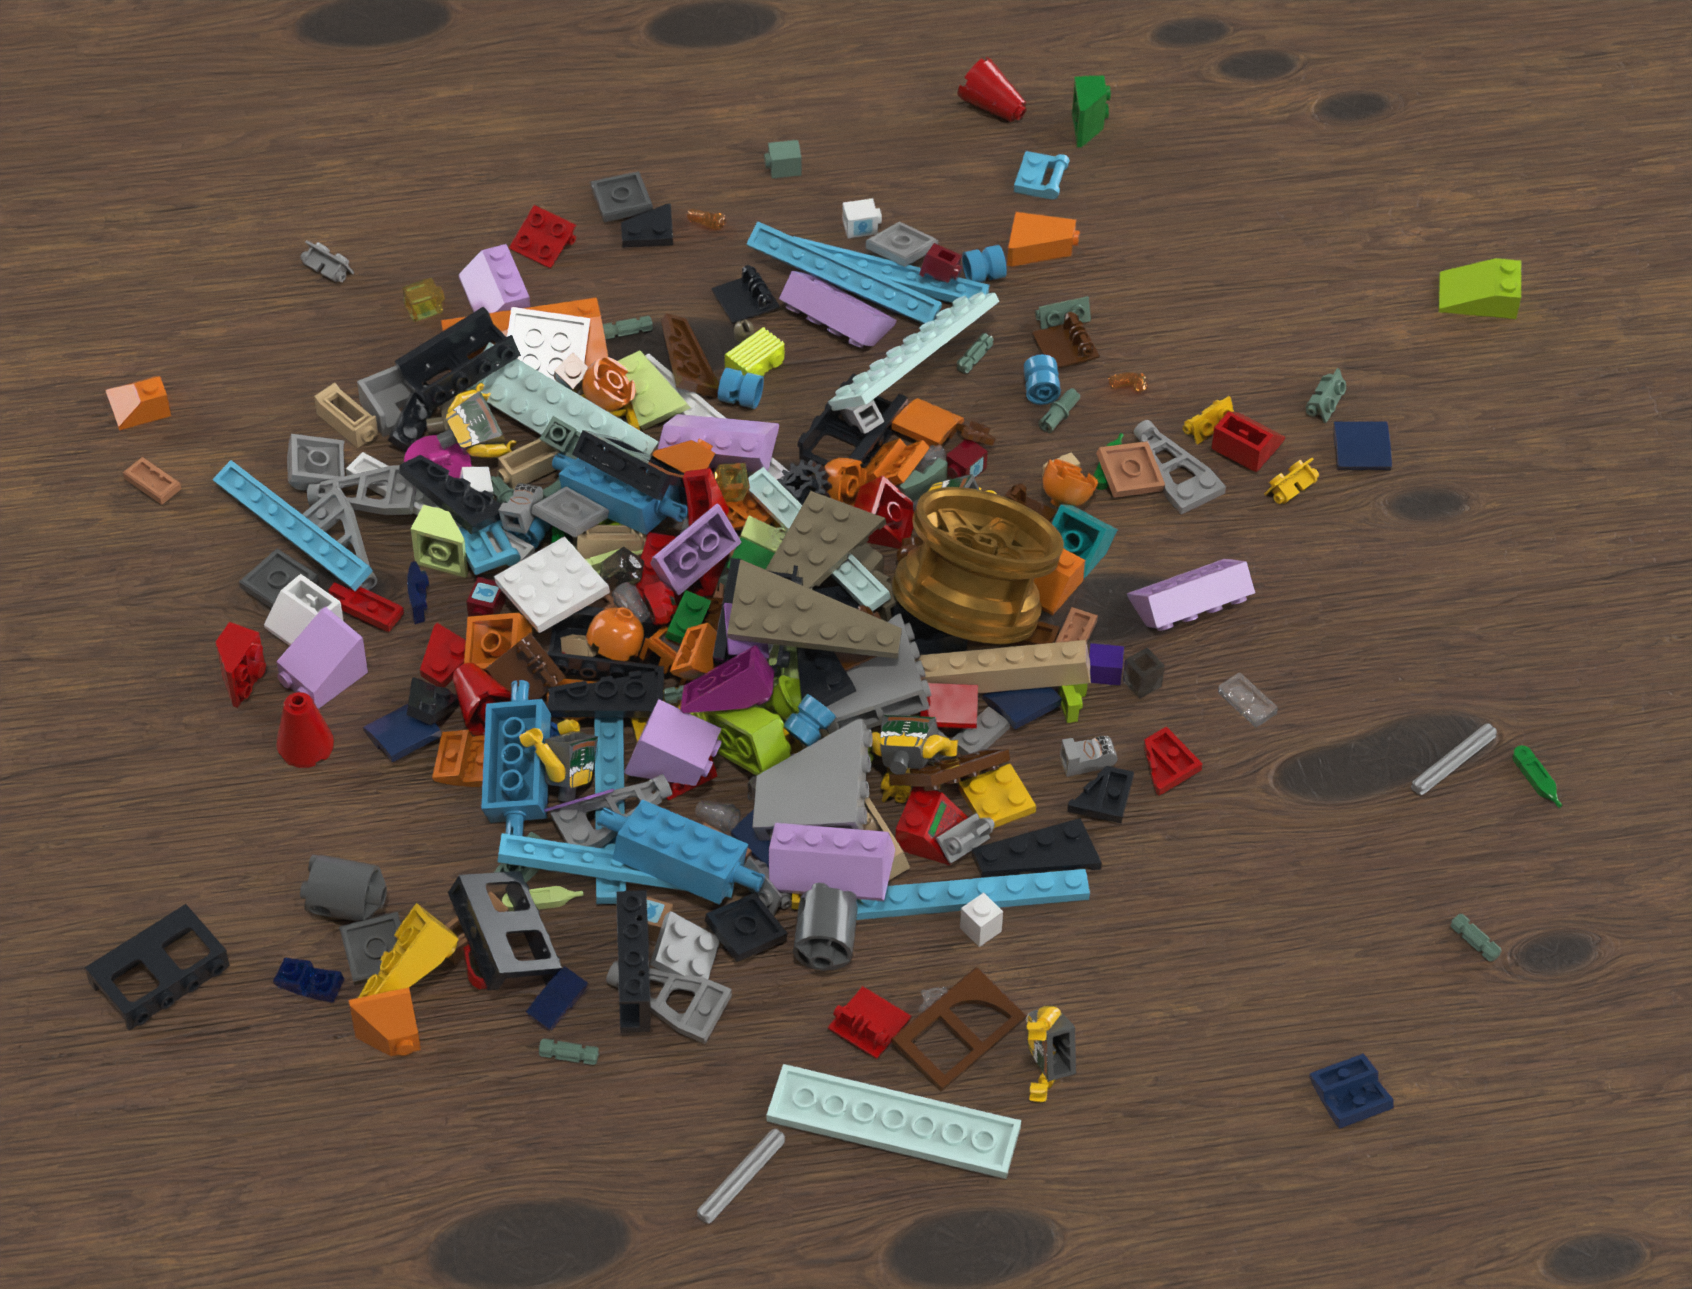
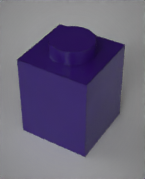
[1089,643,1124,686]

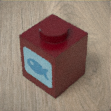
[946,439,988,479]
[466,577,506,617]

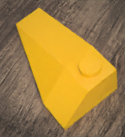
[358,903,459,998]

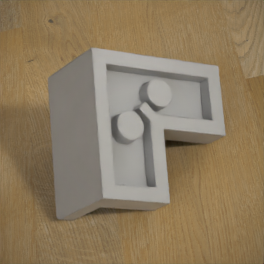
[357,366,412,437]

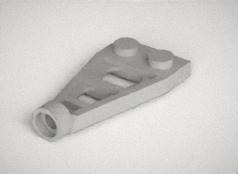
[1134,420,1226,515]
[307,465,417,515]
[302,486,377,590]
[550,774,672,848]
[606,961,732,1044]

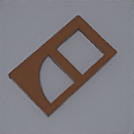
[891,967,1026,1092]

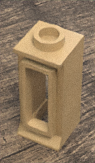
[314,383,378,448]
[497,438,561,489]
[572,525,646,561]

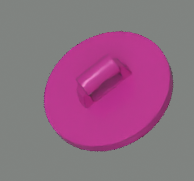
[404,435,472,478]

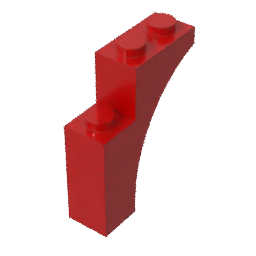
[683,468,730,596]

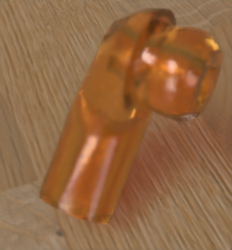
[687,208,726,230]
[1108,372,1148,392]

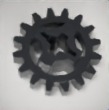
[777,459,832,505]

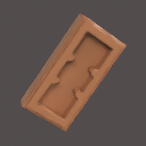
[123,457,181,505]
[1055,607,1098,644]

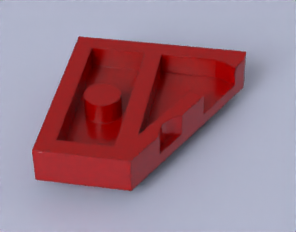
[420,623,466,688]
[1144,726,1203,796]

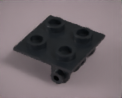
[711,265,780,324]

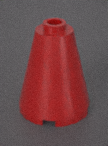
[957,57,1027,122]
[453,663,511,736]
[276,692,334,768]

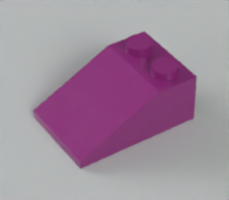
[680,645,774,713]

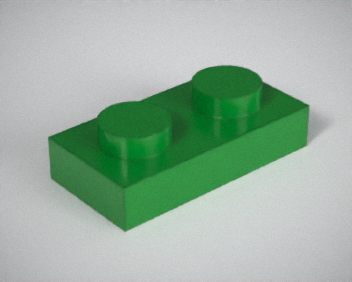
[665,590,711,644]

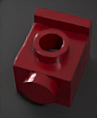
[919,243,962,283]

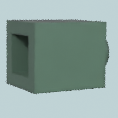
[764,140,801,178]

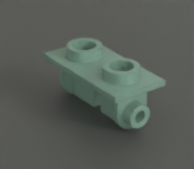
[1035,296,1091,330]
[1306,368,1346,423]

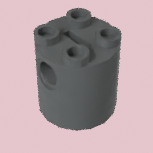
[300,855,387,922]
[793,883,858,970]

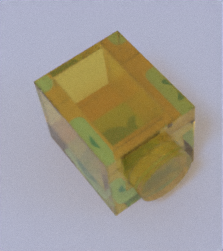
[402,278,445,322]
[713,463,750,502]

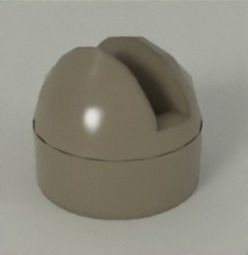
[734,320,754,342]

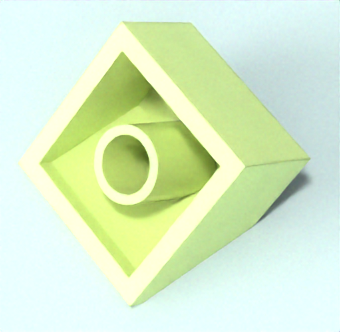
[411,505,468,578]

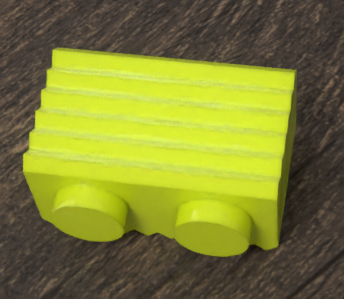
[725,327,784,376]

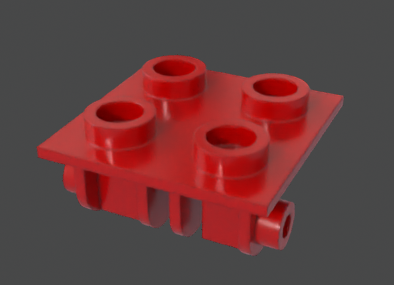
[509,205,577,269]
[827,986,912,1059]

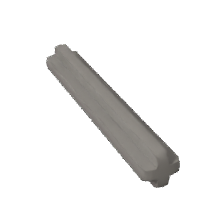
[1411,723,1497,795]
[697,1129,785,1224]

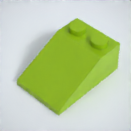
[1439,258,1521,319]
[704,707,791,776]

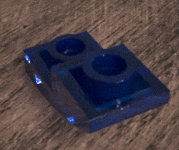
[407,561,430,624]
[273,957,345,1003]
[526,966,589,1031]

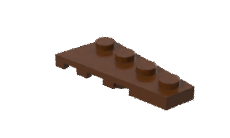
[661,313,719,398]
[889,749,1010,791]

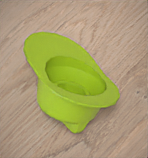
[766,675,802,721]

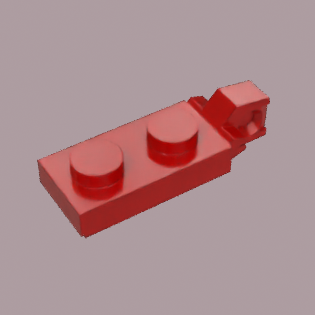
[328,582,404,633]

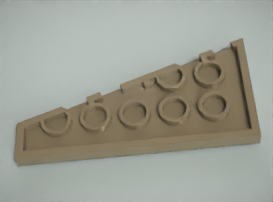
[766,491,886,589]
[727,559,902,659]

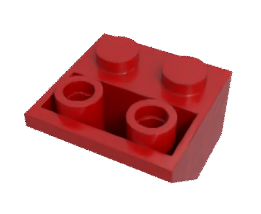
[1211,411,1285,473]
[215,622,266,708]

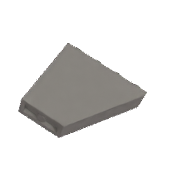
[827,613,932,735]
[752,719,873,841]

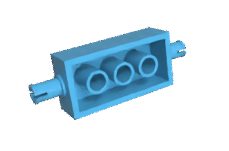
[552,449,688,534]
[481,680,551,836]
[597,800,765,905]

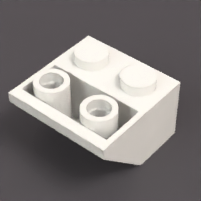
[264,574,343,646]

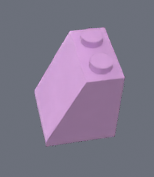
[277,606,368,709]
[624,699,722,786]

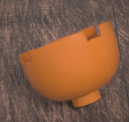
[582,357,636,411]
[816,458,867,506]
[1042,459,1098,507]
[586,607,644,661]

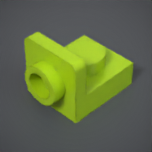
[1058,683,1088,723]

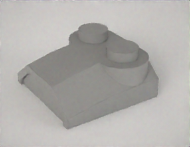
[287,434,345,490]

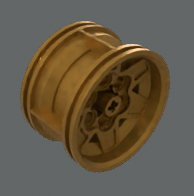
[892,487,1064,644]

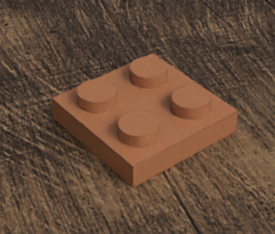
[1096,441,1165,498]

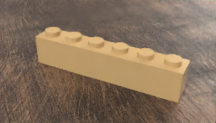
[917,640,1090,693]

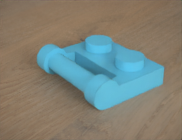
[1014,151,1069,199]
[459,520,521,575]

